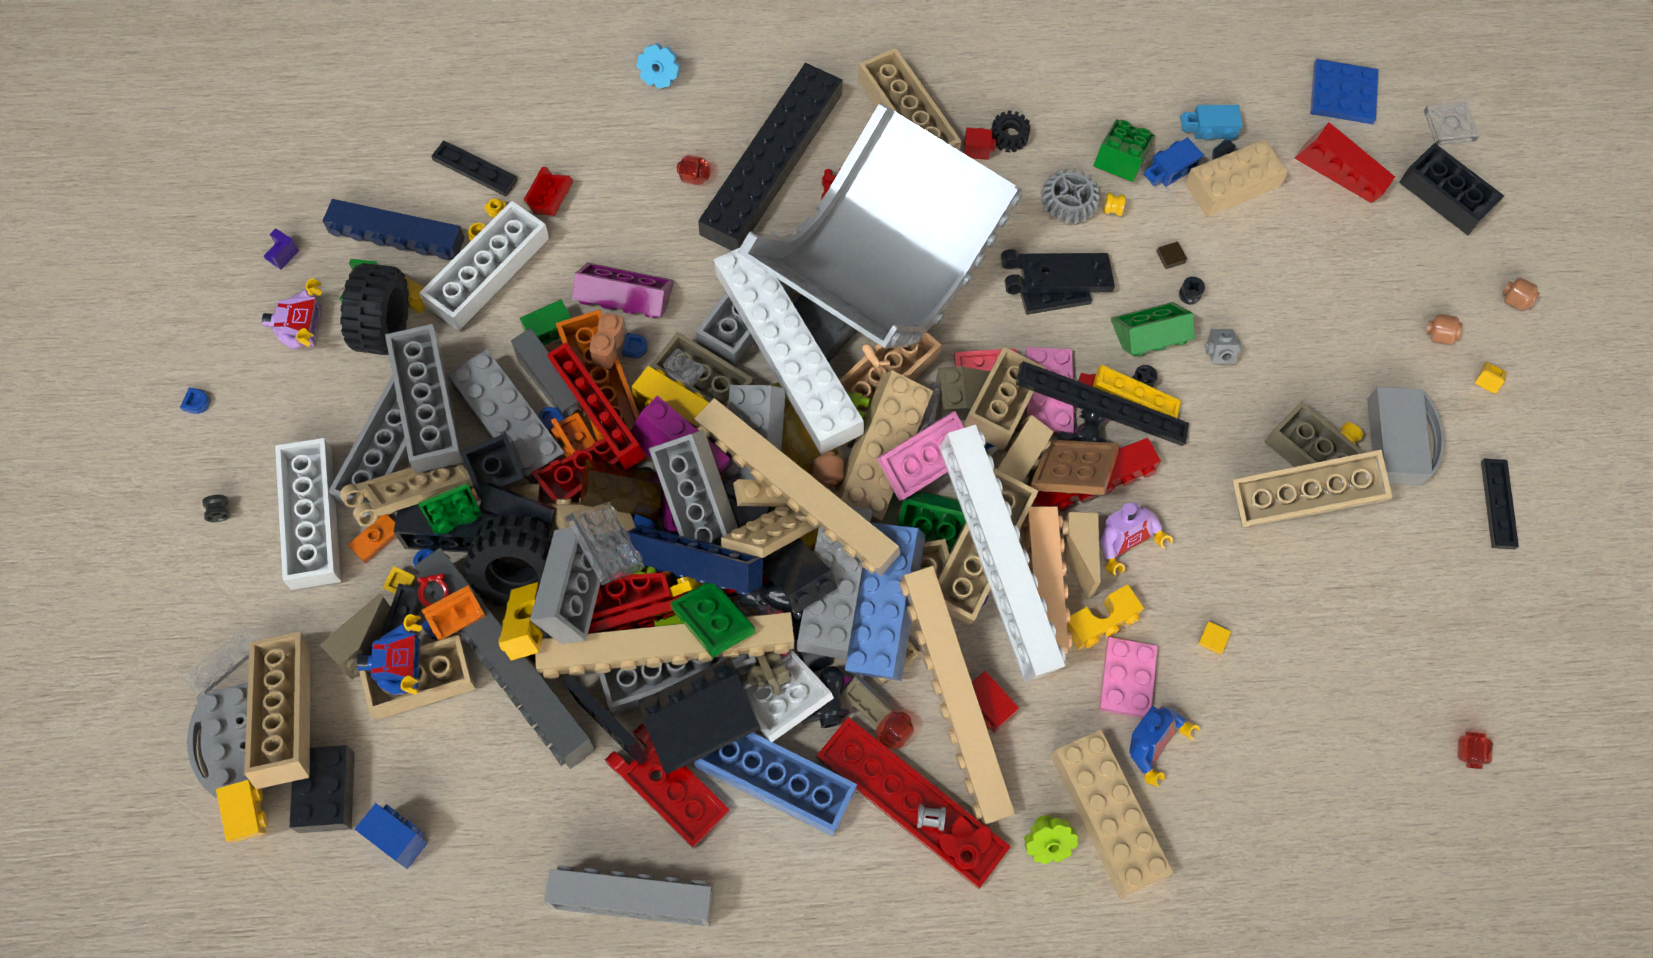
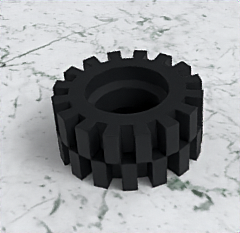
[991,111,1031,153]

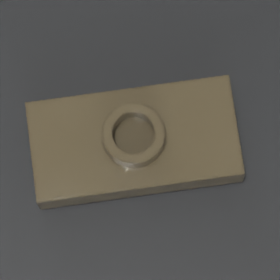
[842,674,895,728]

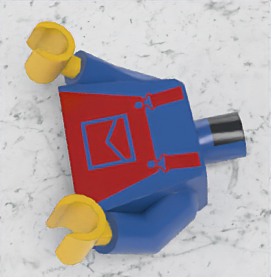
[357,614,422,696]
[1129,706,1200,787]

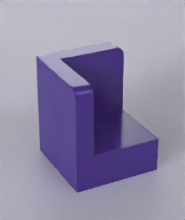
[264,228,299,270]

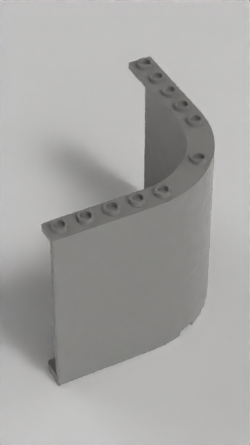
[737,103,1022,348]

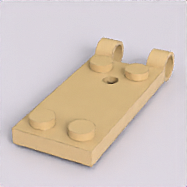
[340,463,473,527]

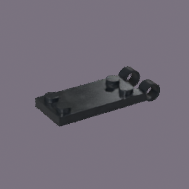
[1001,249,1115,295]

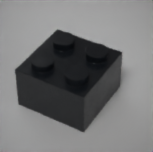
[460,433,529,499]

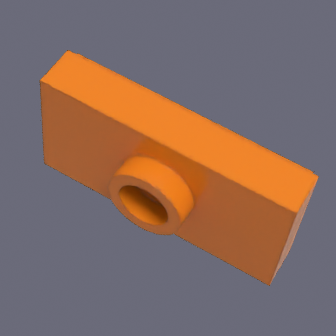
[348,514,396,564]

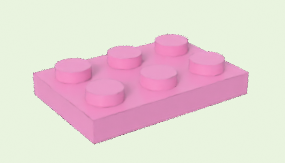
[1099,637,1158,719]

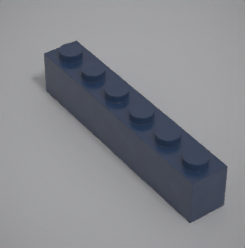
[323,199,465,260]
[625,525,763,594]

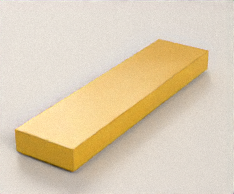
[1093,364,1181,418]

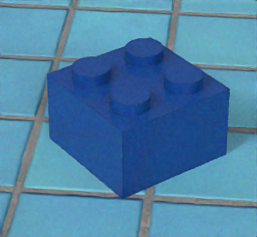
[354,803,428,869]

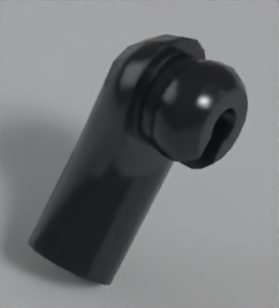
[1212,140,1236,160]

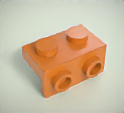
[550,412,595,458]

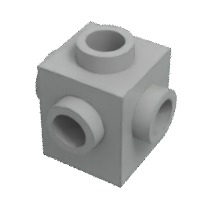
[1206,329,1241,365]

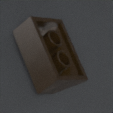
[580,459,662,518]

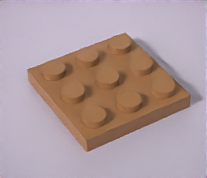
[1031,440,1119,495]

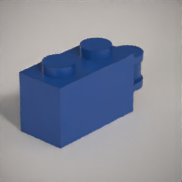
[1143,137,1204,187]

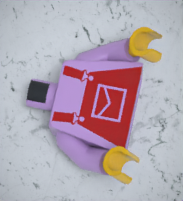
[262,278,322,349]
[1099,502,1173,576]

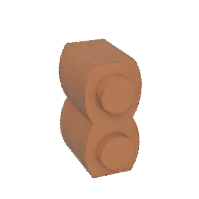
[590,312,625,369]

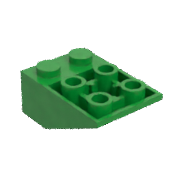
[1093,119,1155,182]
[418,481,482,535]

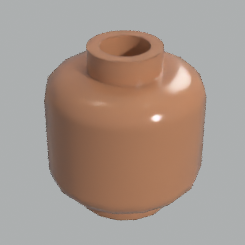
[1502,278,1540,311]
[1426,314,1463,345]
[813,451,844,488]

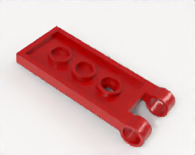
[604,723,730,849]

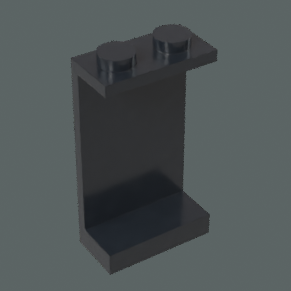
[762,538,838,614]

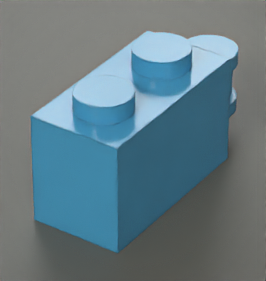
[1180,105,1242,140]

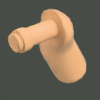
[862,343,890,368]

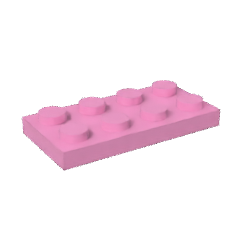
[1025,347,1074,435]
[877,411,964,500]

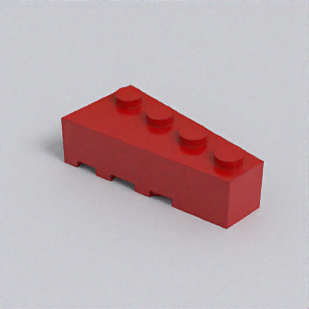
[1294,122,1395,203]
[531,439,622,503]
[591,573,672,623]

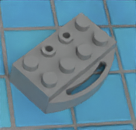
[1367,387,1444,486]
[187,682,274,799]

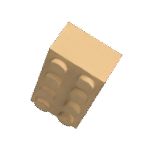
[1185,139,1288,217]
[963,347,1046,451]
[360,635,476,720]

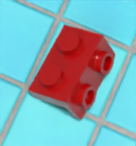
[524,167,574,216]

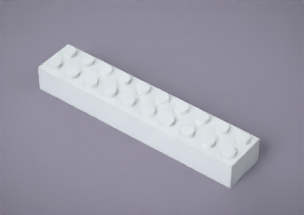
[714,248,864,454]
[939,425,1066,682]

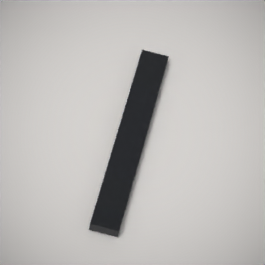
[1016,361,1189,446]

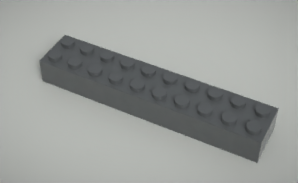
[415,548,595,769]

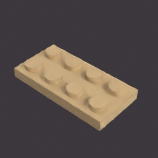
[721,506,819,558]

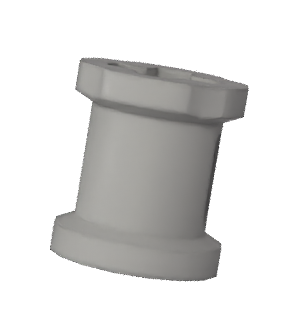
[917,804,946,831]

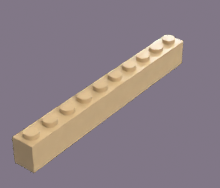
[695,398,901,576]
[899,566,1015,824]
[535,612,794,679]

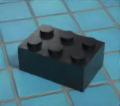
[289,745,355,833]

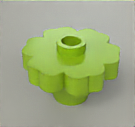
[1024,815,1078,864]

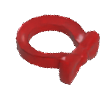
[418,573,450,607]

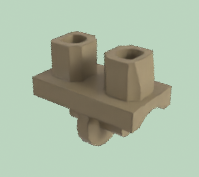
[746,651,791,696]

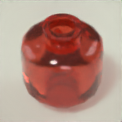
[677,155,711,185]
[876,711,914,749]
[1457,732,1493,769]

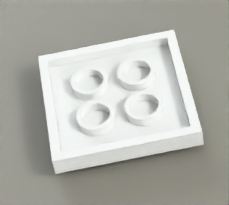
[744,649,834,743]

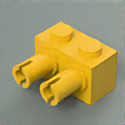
[216,780,268,843]

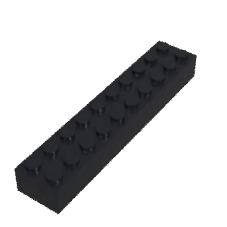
[698,62,843,251]

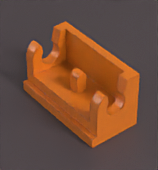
[422,585,485,641]

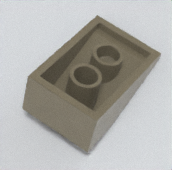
[936,366,991,420]
[320,594,391,680]

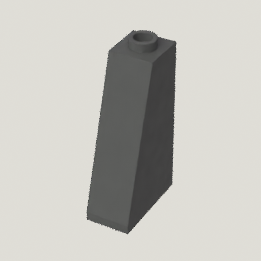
[511,328,583,419]

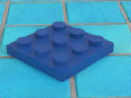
[1310,59,1378,124]

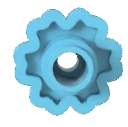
[637,43,681,89]

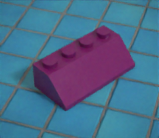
[572,262,674,318]
[630,395,731,476]

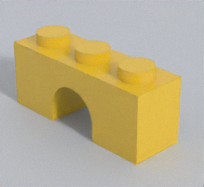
[499,582,543,660]
[1067,584,1144,650]

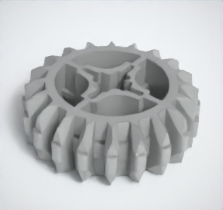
[1041,168,1100,225]

